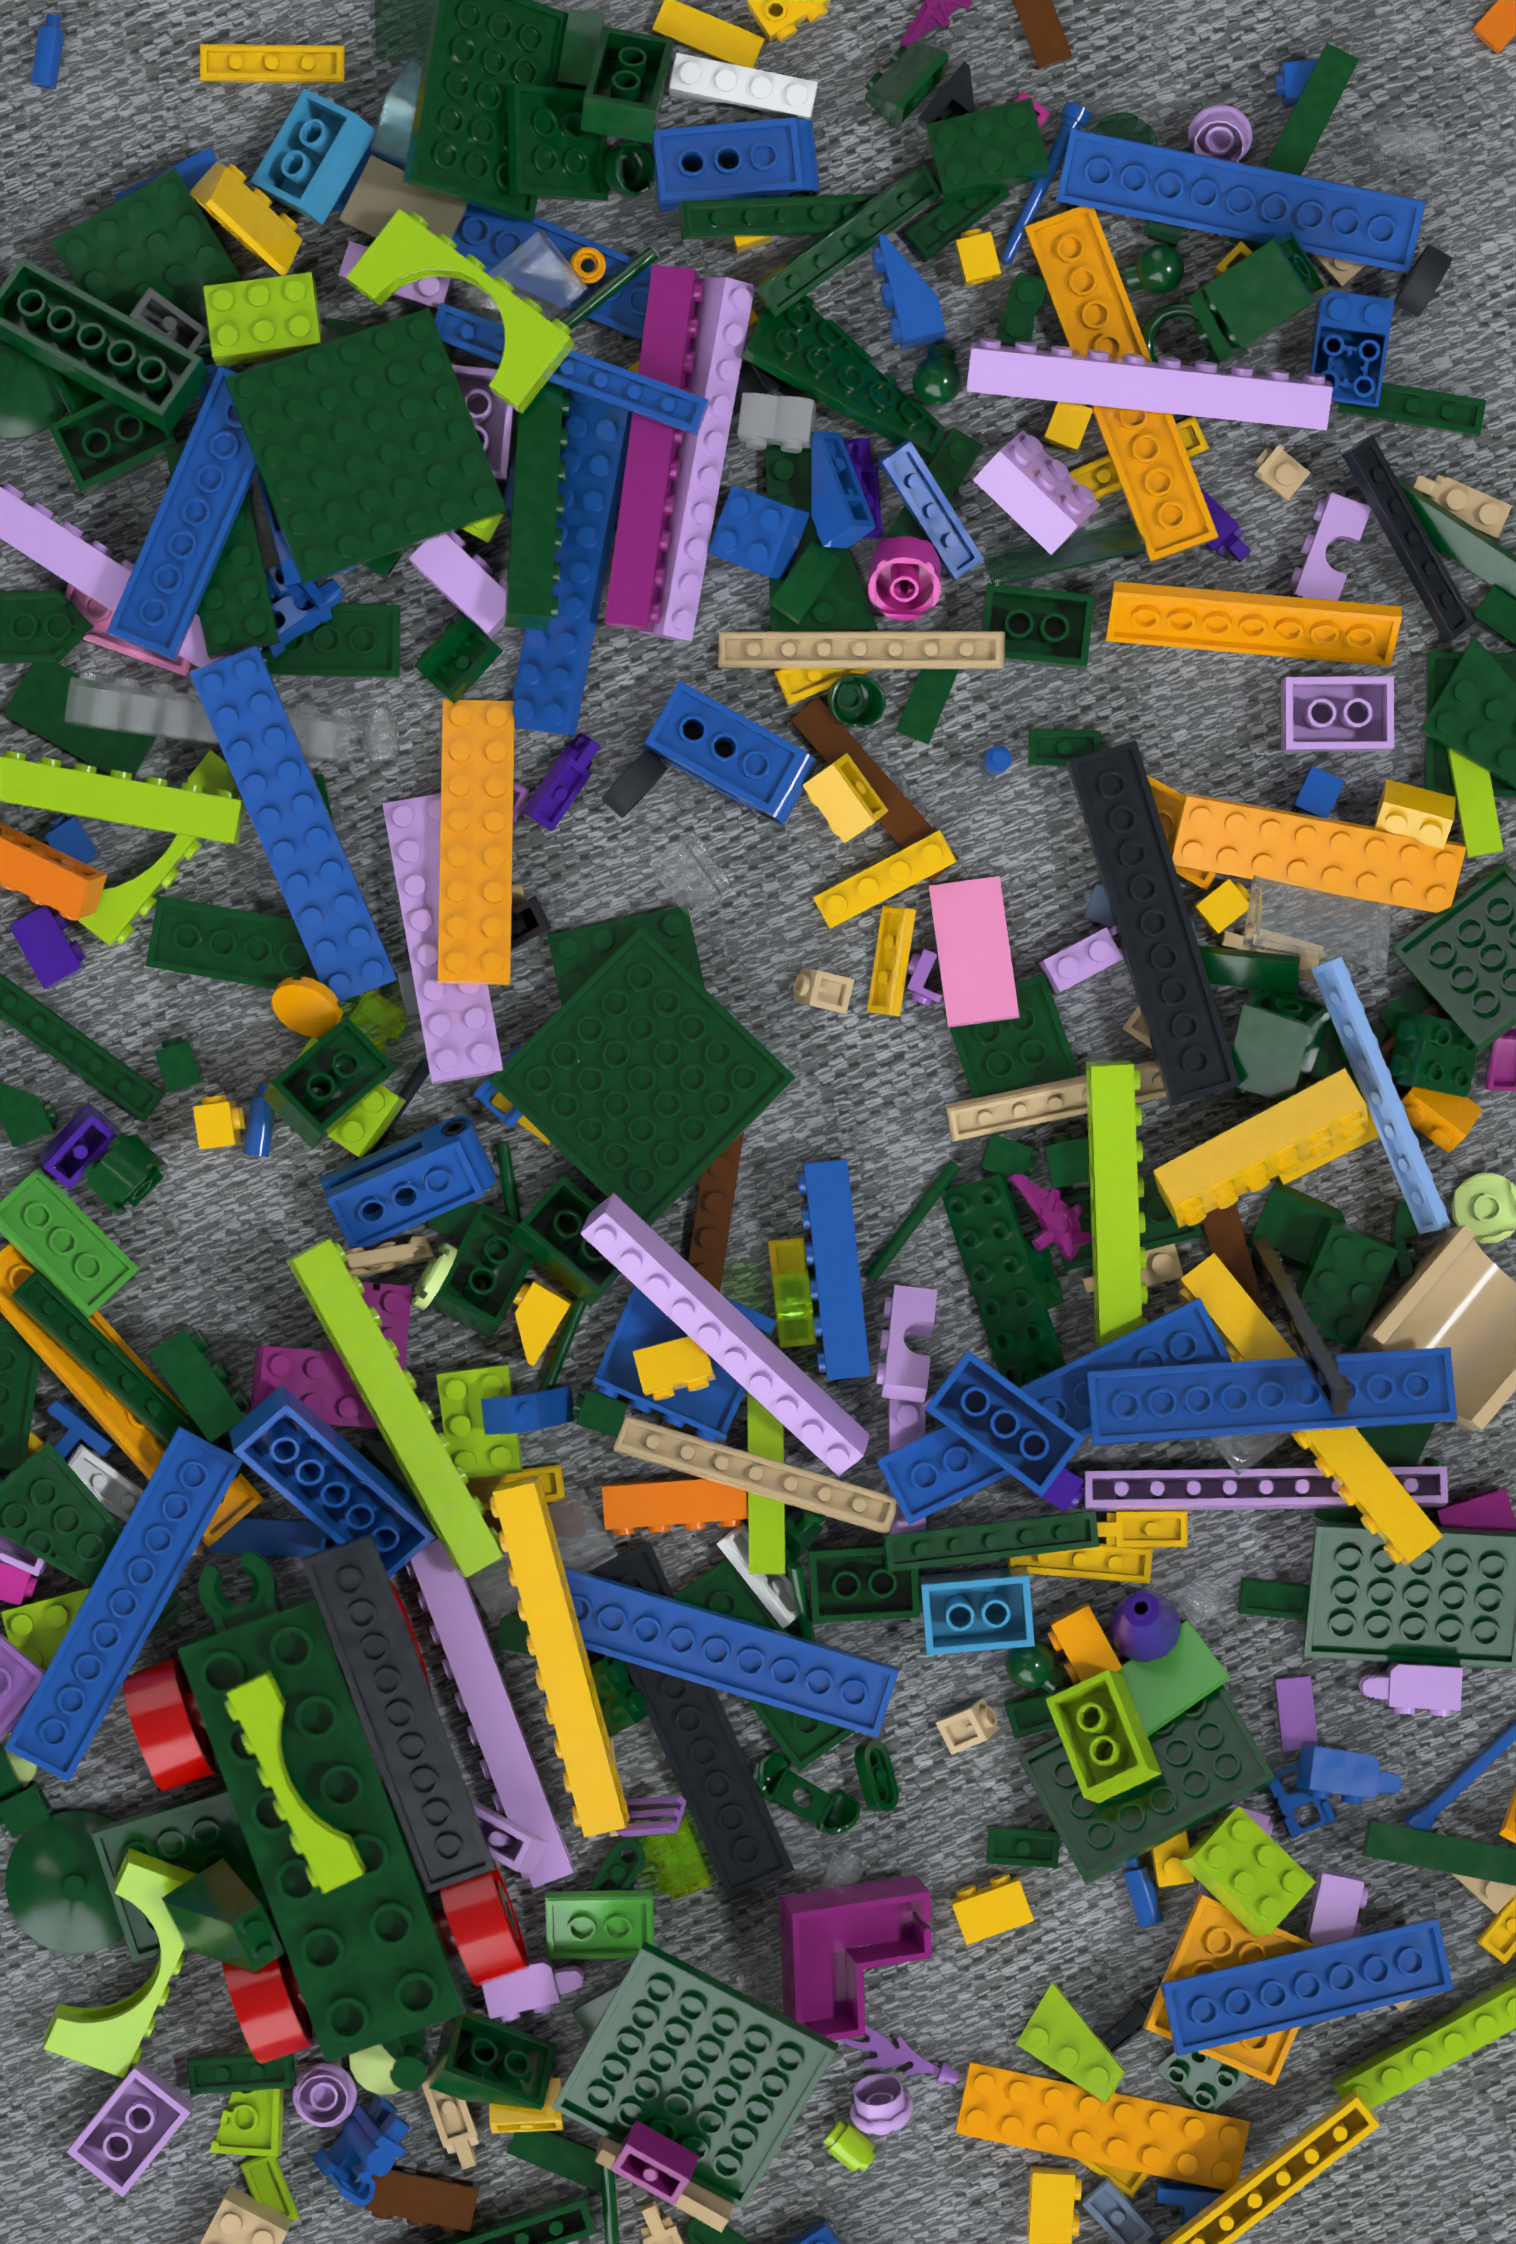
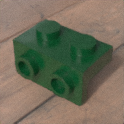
[415,614,503,704]

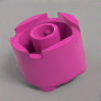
[868,536,941,621]

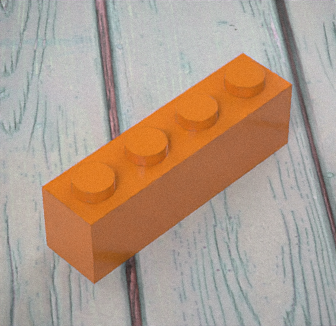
[0,822,107,920]
[602,1477,748,1535]

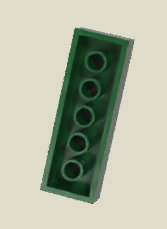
[0,257,209,434]

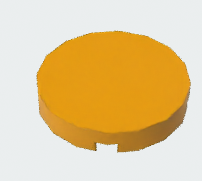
[271,977,343,1038]

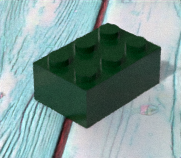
[581,26,674,144]
[926,98,1049,204]
[48,398,180,496]
[980,583,1095,670]
[509,1175,621,1308]
[1296,1216,1398,1349]
[148,1326,251,1443]
[808,1543,921,1624]

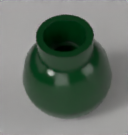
[1124,244,1184,294]
[912,345,961,406]
[1005,1640,1065,1693]

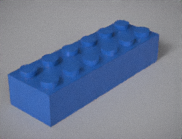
[797,1159,871,1380]
[229,1384,436,1578]

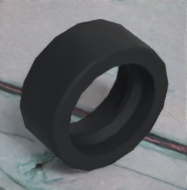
[1394,244,1453,317]
[602,750,668,818]

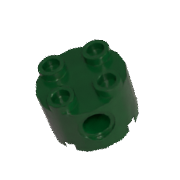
[83,1133,168,1216]

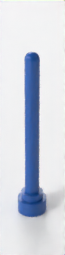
[999,101,1092,265]
[1403,1720,1516,1832]

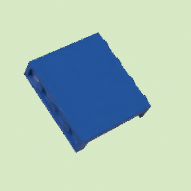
[592,1286,777,1442]

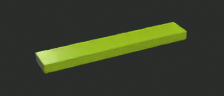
[747,1391,786,1575]

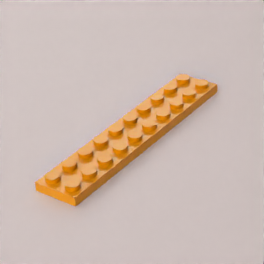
[1024,206,1218,563]
[0,1243,264,1548]

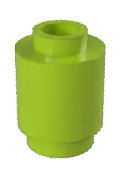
[822,2119,876,2172]

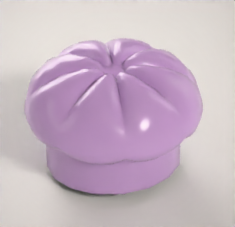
[1188,104,1253,162]
[292,2063,357,2127]
[850,2073,913,2135]

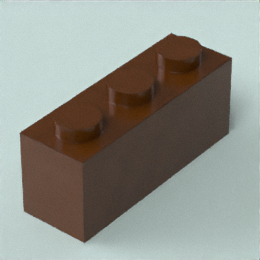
[364,2164,480,2235]

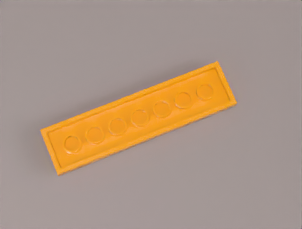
[1106,581,1402,666]
[437,699,515,985]
[1171,792,1467,913]
[955,2061,1250,2191]

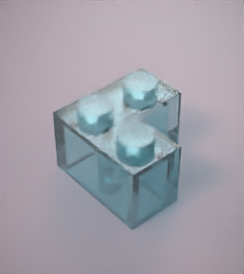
[371,57,423,165]

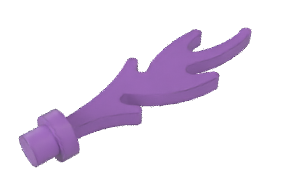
[839,2025,959,2085]

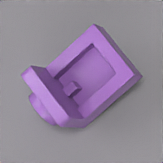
[905,949,942,1007]

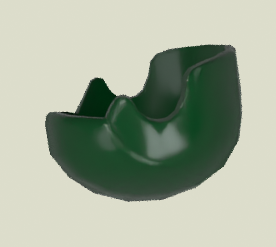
[604,142,654,197]
[827,673,886,729]

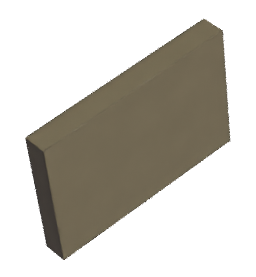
[339,155,469,240]

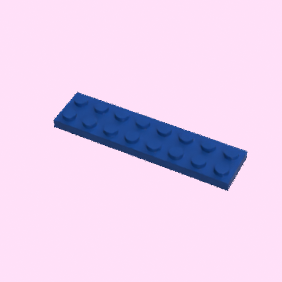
[107,366,257,661]
[1160,1917,1453,2056]

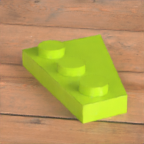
[1016,1983,1127,2103]

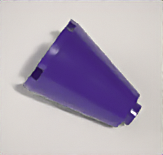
[1109,1591,1180,1662]

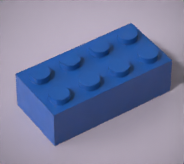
[923,1349,1085,1497]

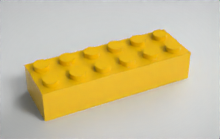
[1153,1068,1369,1228]

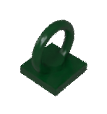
[1141,290,1249,368]

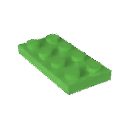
[0,1167,139,1319]

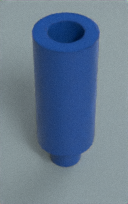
[30,14,65,89]
[983,745,1012,775]
[243,1084,276,1157]
[1123,1856,1164,1927]

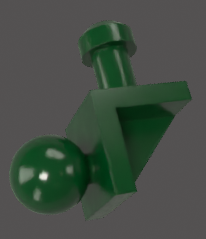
[785,1507,825,1566]

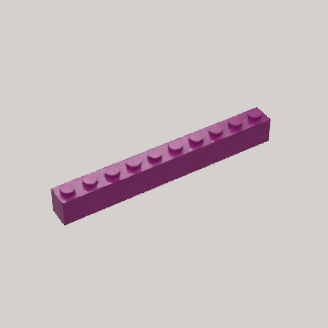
[605,265,704,633]

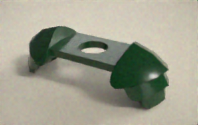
[753,1752,860,1835]

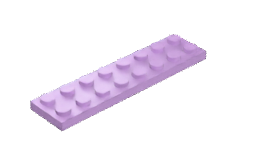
[382,793,503,1084]

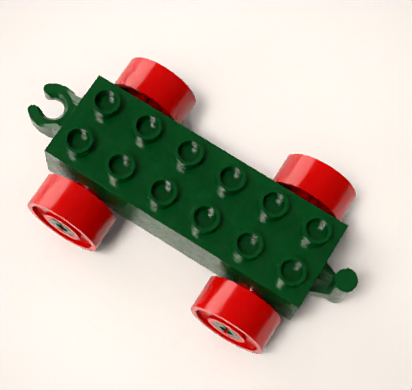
[122,1550,529,2091]

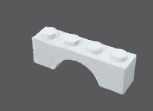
[669,53,818,120]

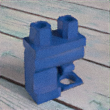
[265,565,344,658]
[312,2095,411,2206]

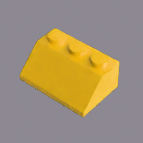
[189,162,303,276]

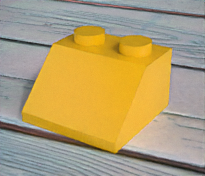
[513,1280,573,1366]

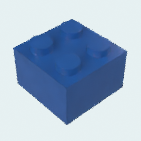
[707,485,810,581]

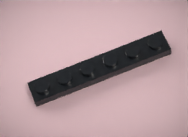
[1342,435,1476,642]
[1252,1236,1352,1416]

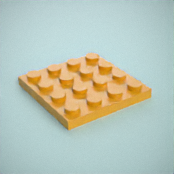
[1142,1893,1316,2085]

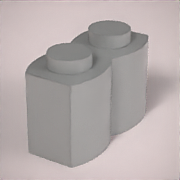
[737,393,816,453]

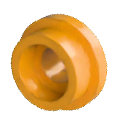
[570,247,606,284]

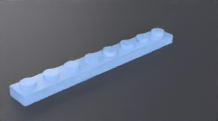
[1311,957,1451,1234]

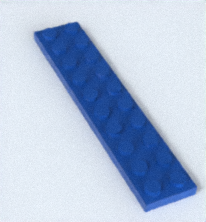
[1056,128,1426,273]
[332,145,652,342]
[512,390,633,737]
[189,644,397,1003]
[876,1298,1232,1525]
[1087,1347,1457,1446]
[4,1426,243,1782]
[564,1566,899,1738]

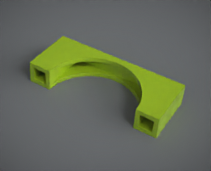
[346,209,575,414]
[44,1848,197,2078]

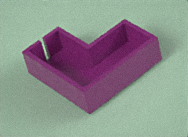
[250,1282,412,1429]
[779,1875,932,2041]

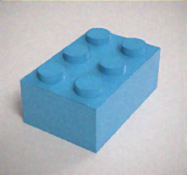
[250,88,377,225]
[919,1566,1035,1655]

